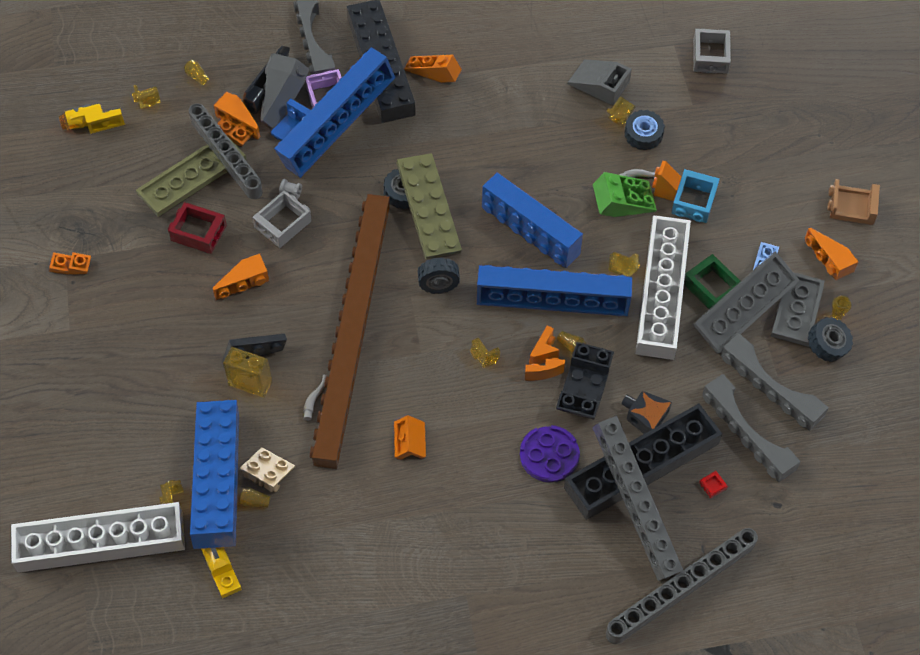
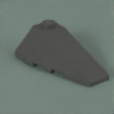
[261,53,310,130]

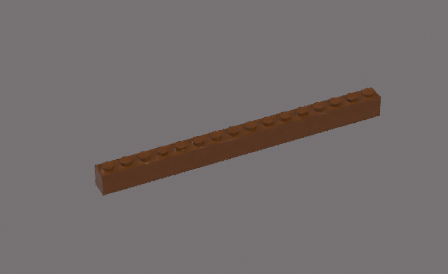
[310,194,390,469]

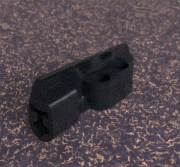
[243,46,290,114]

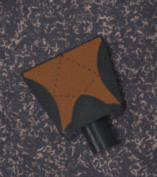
[621,391,672,434]

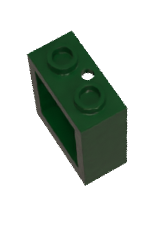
[684,254,741,309]

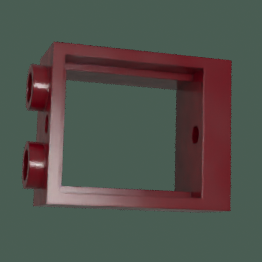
[168,202,227,254]

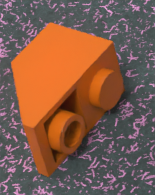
[652,161,681,201]

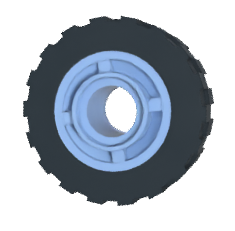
[624,110,665,150]

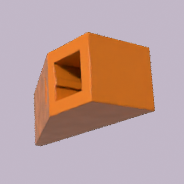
[404,55,462,83]
[805,228,858,280]
[213,254,269,300]

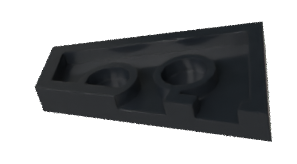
[222,333,287,367]

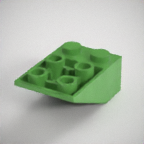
[593,172,657,217]

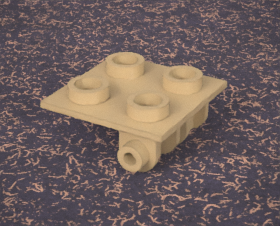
[240,448,295,492]

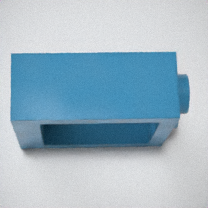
[671,169,719,223]

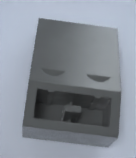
[567,59,632,105]

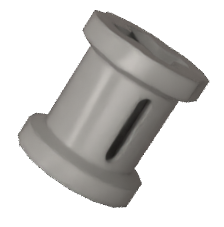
[279,179,302,199]

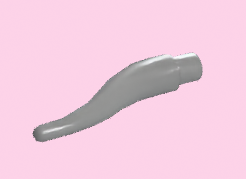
[619,169,655,178]
[303,374,326,421]

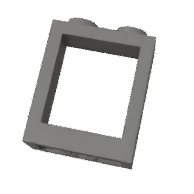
[693,29,731,74]
[252,190,311,248]

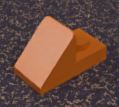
[529,326,559,365]

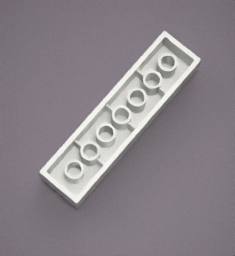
[635,215,691,360]
[11,502,185,572]

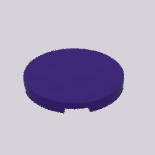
[520,425,580,482]

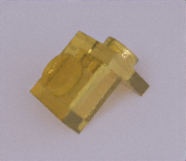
[132,85,161,109]
[607,96,636,125]
[609,252,640,277]
[470,338,500,368]
[159,480,184,504]

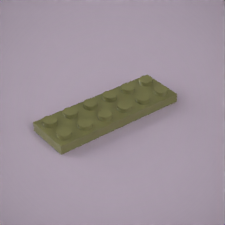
[136,135,246,217]
[396,153,462,260]

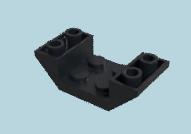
[556,342,614,420]

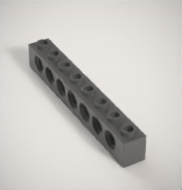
[593,416,683,581]

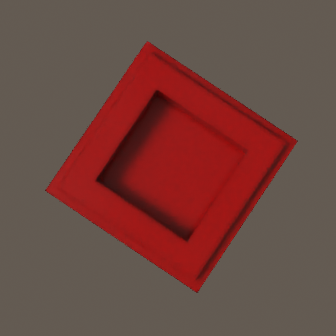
[699,471,728,499]

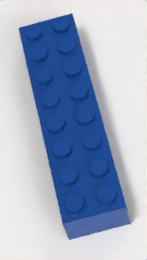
[274,47,395,178]
[477,265,632,316]
[190,400,239,549]

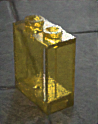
[223,347,272,398]

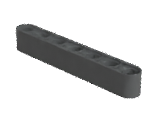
[189,103,263,199]

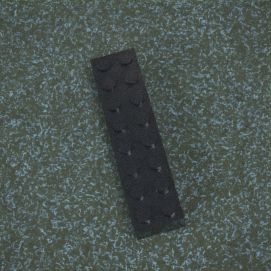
[347,0,416,123]
[564,403,722,520]

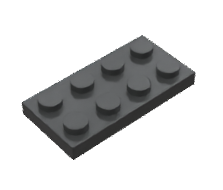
[771,272,825,347]

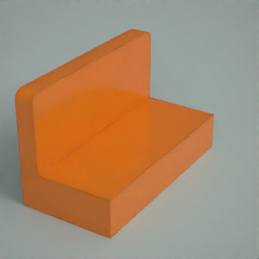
[394,415,426,460]

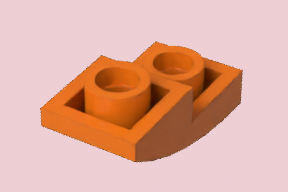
[217,116,253,146]
[49,252,91,274]
[525,358,565,381]

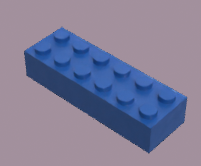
[482,173,583,268]

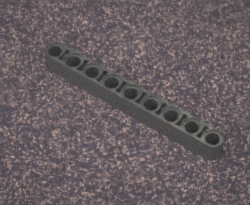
[606,528,758,644]

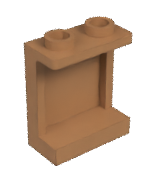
[827,179,880,225]

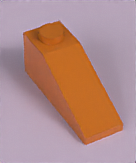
[214,92,260,139]

